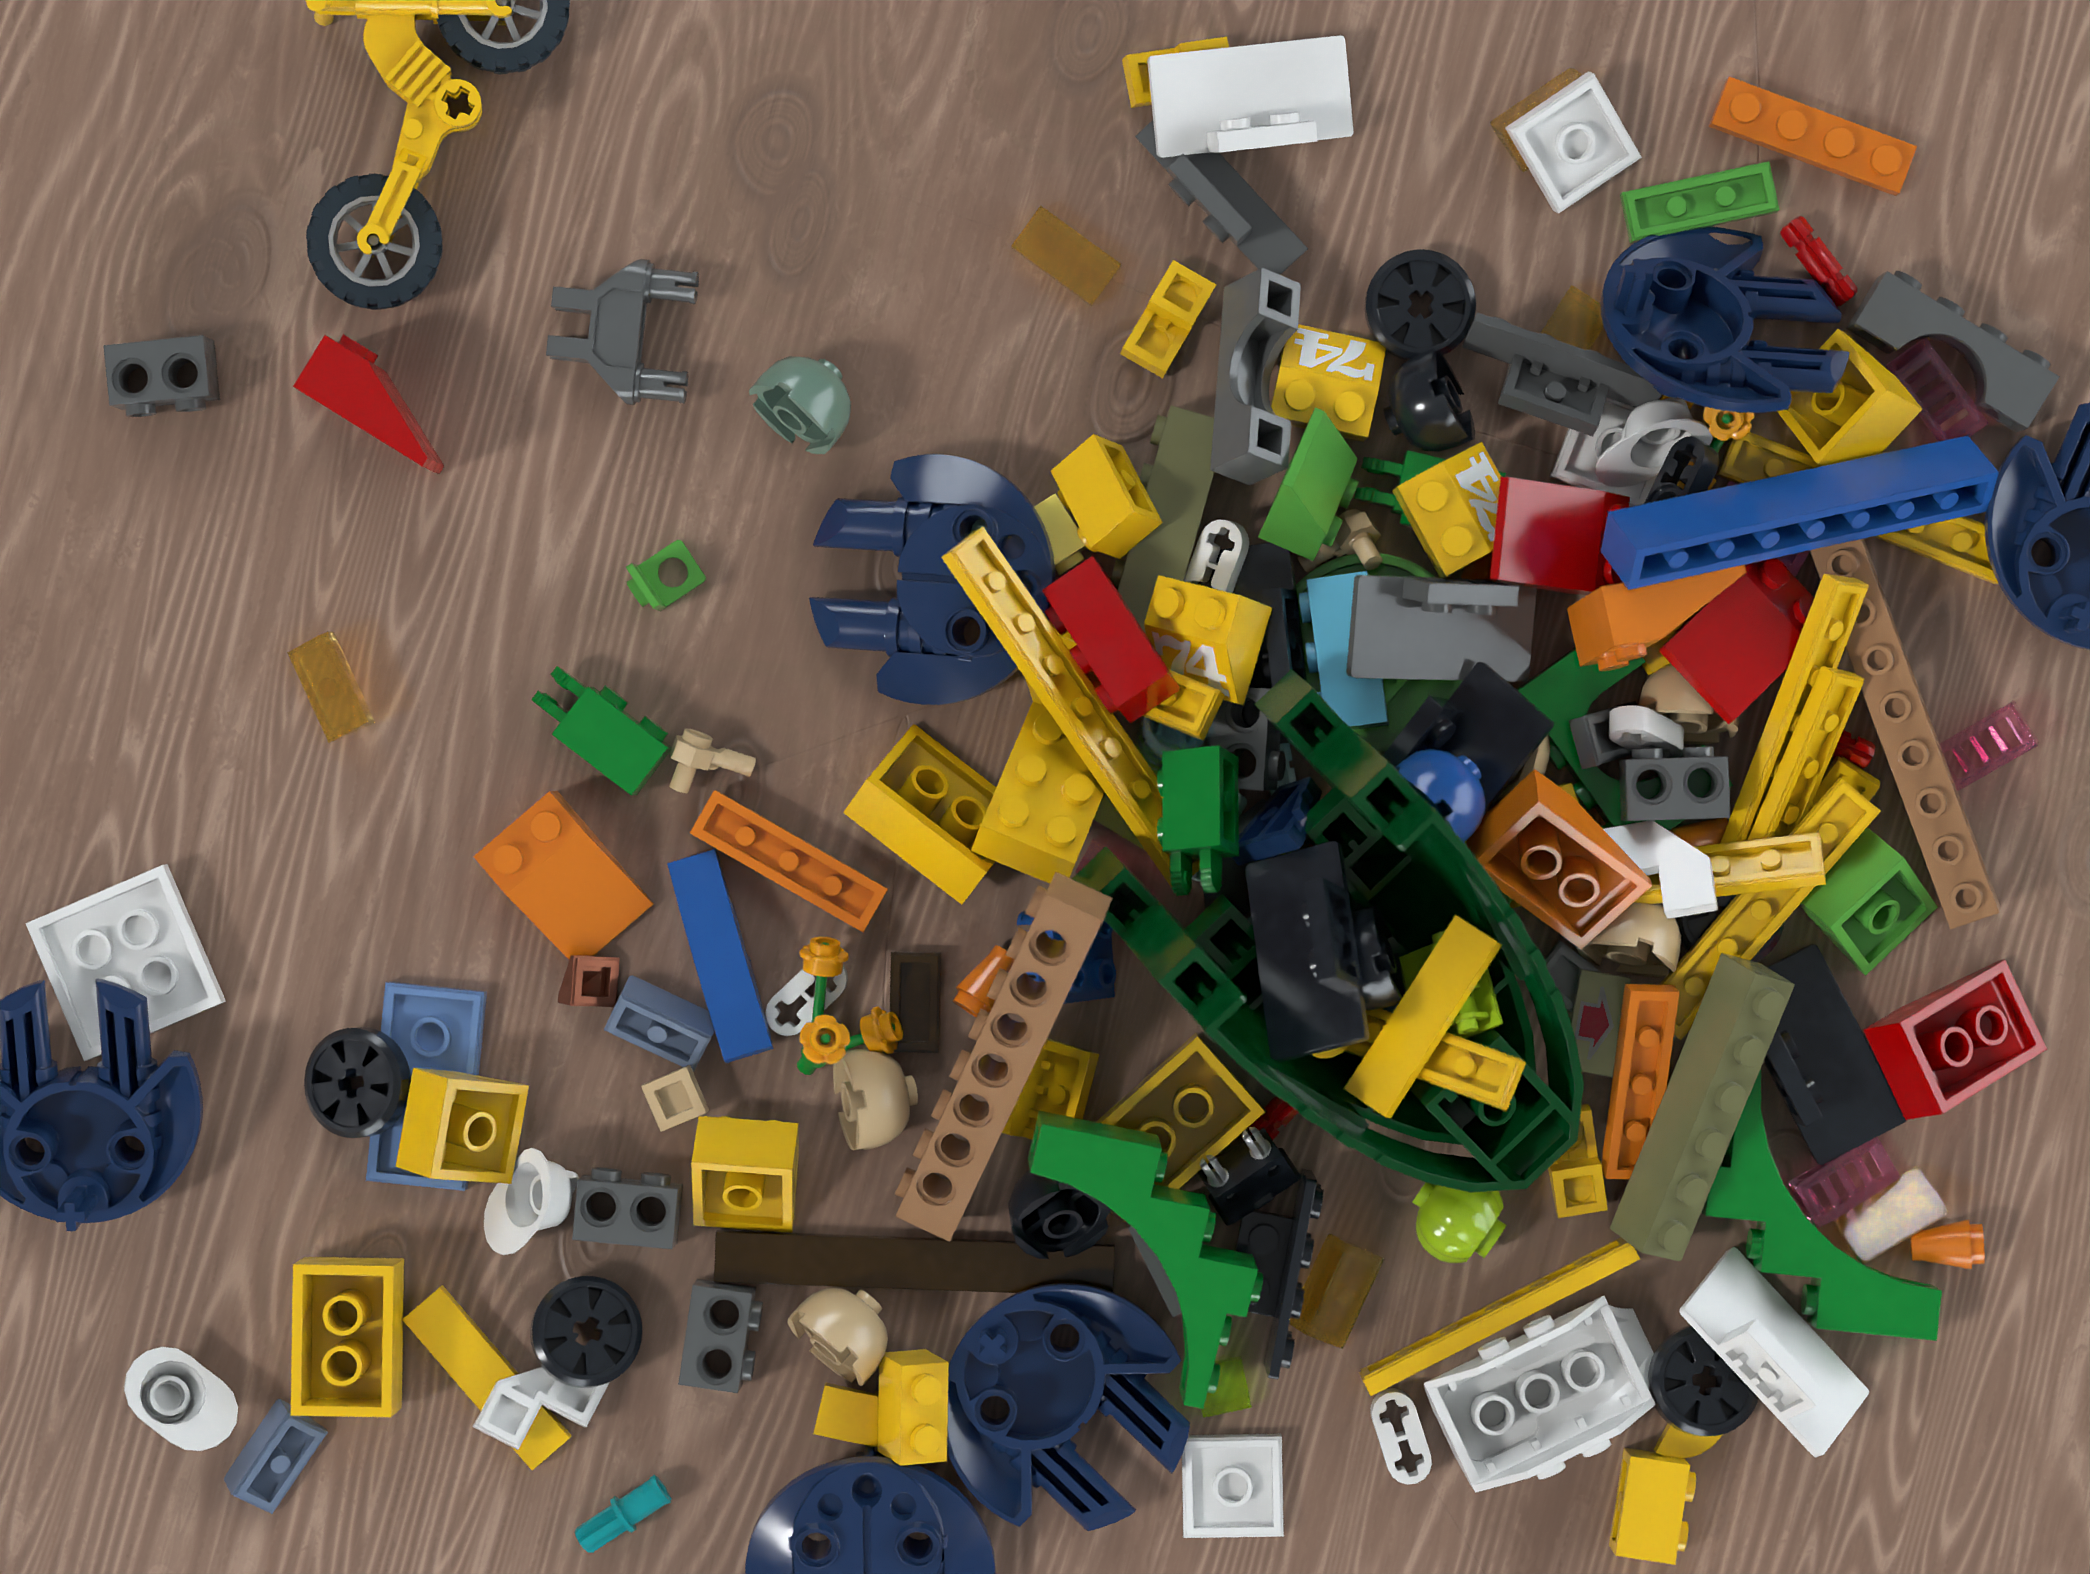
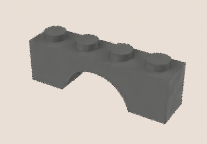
[1210,267,1301,485]
[1846,271,2060,433]

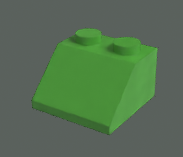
[1258,407,1359,561]
[1800,827,1938,976]

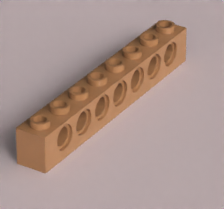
[1810,538,2000,930]
[895,872,1112,1242]

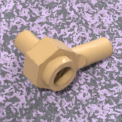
[1297,509,1383,574]
[669,728,756,793]

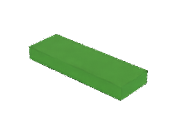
[1620,161,1780,244]

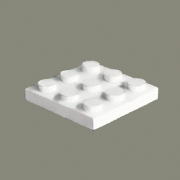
[25,864,226,1061]

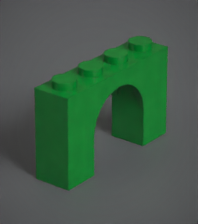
[1516,647,1733,831]

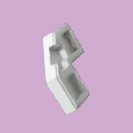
[1603,820,1718,919]
[473,1367,609,1450]

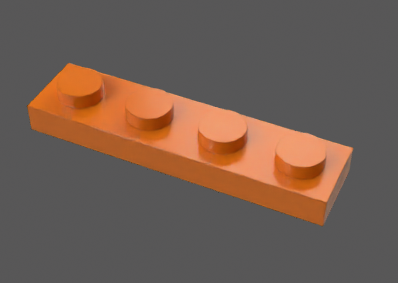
[1708,76,1917,196]
[690,790,889,932]
[1601,984,1680,1179]

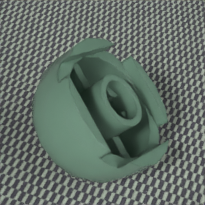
[749,356,851,454]

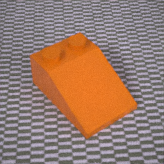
[1567,565,1746,671]
[1466,769,1652,950]
[473,791,654,960]

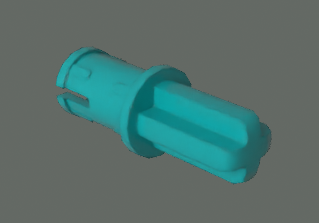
[575,1475,672,1553]

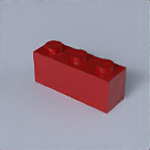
[1042,556,1181,724]

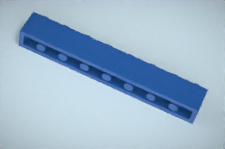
[1601,436,1999,590]

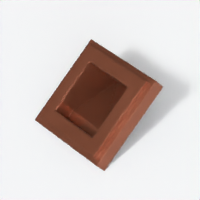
[558,955,620,1007]

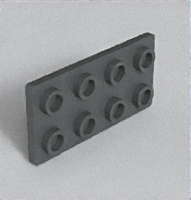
[1346,575,1537,682]

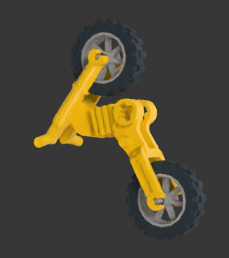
[306,0,570,310]

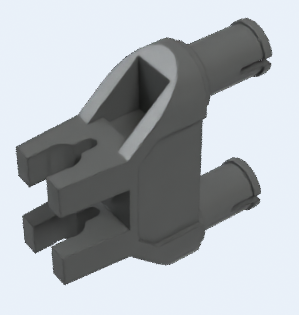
[546,259,699,405]

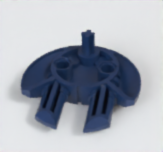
[1600,226,1849,413]
[1985,403,2090,650]
[809,454,1055,705]
[0,978,203,1232]
[947,1283,1190,1531]
[745,1445,996,1574]

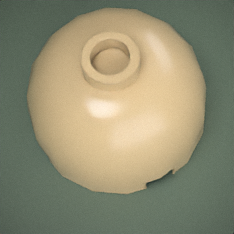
[1638,664,1739,745]
[1576,902,1681,977]
[833,1049,918,1150]
[788,1288,888,1386]

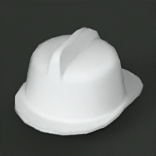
[1595,397,1713,488]
[484,1148,579,1255]
[124,1347,238,1451]

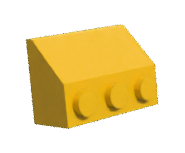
[843,724,996,905]

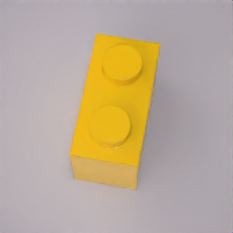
[1051,434,1163,559]
[878,1349,949,1466]
[1609,1448,1696,1565]

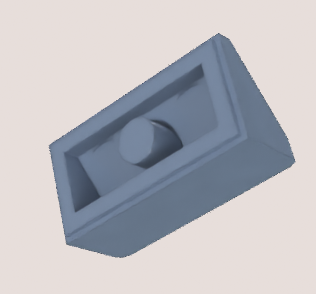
[604,975,714,1072]
[224,1399,328,1514]

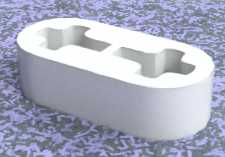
[1184,519,1250,593]
[1609,705,1684,758]
[765,965,848,1036]
[1370,1388,1432,1485]

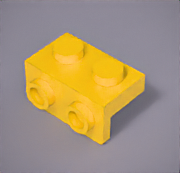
[1002,1038,1099,1140]

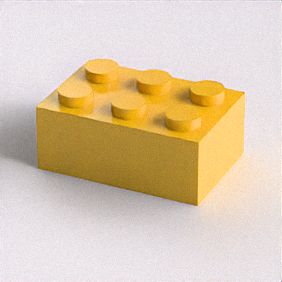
[971,701,1104,884]
[1096,1033,1265,1189]
[291,1257,404,1417]

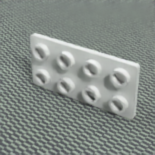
[1147,35,1354,157]
[1680,1247,1869,1457]

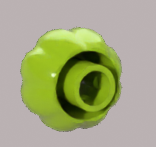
[1412,1182,1507,1263]

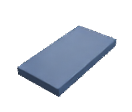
[366,982,487,1191]

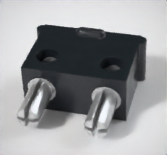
[1197,1127,1301,1226]

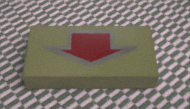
[1570,969,1631,1077]

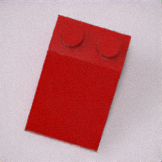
[293,334,444,474]
[1490,477,1630,595]
[1659,558,1815,725]
[1863,959,2047,1120]

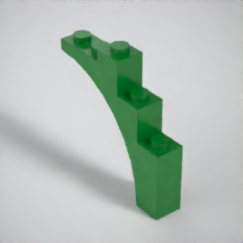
[1701,1069,1942,1341]
[1028,1111,1263,1409]

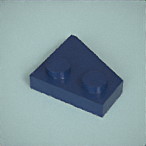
[1232,776,1322,866]

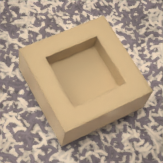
[641,1065,709,1132]

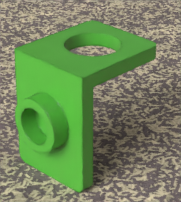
[626,540,706,611]

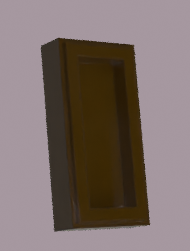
[890,951,941,1053]

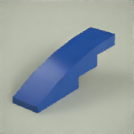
[667,849,774,1063]

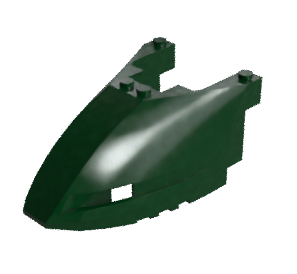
[1072,669,1584,1192]

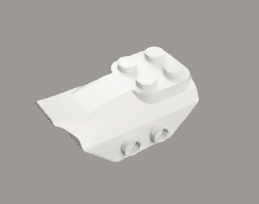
[1424,1296,1656,1493]

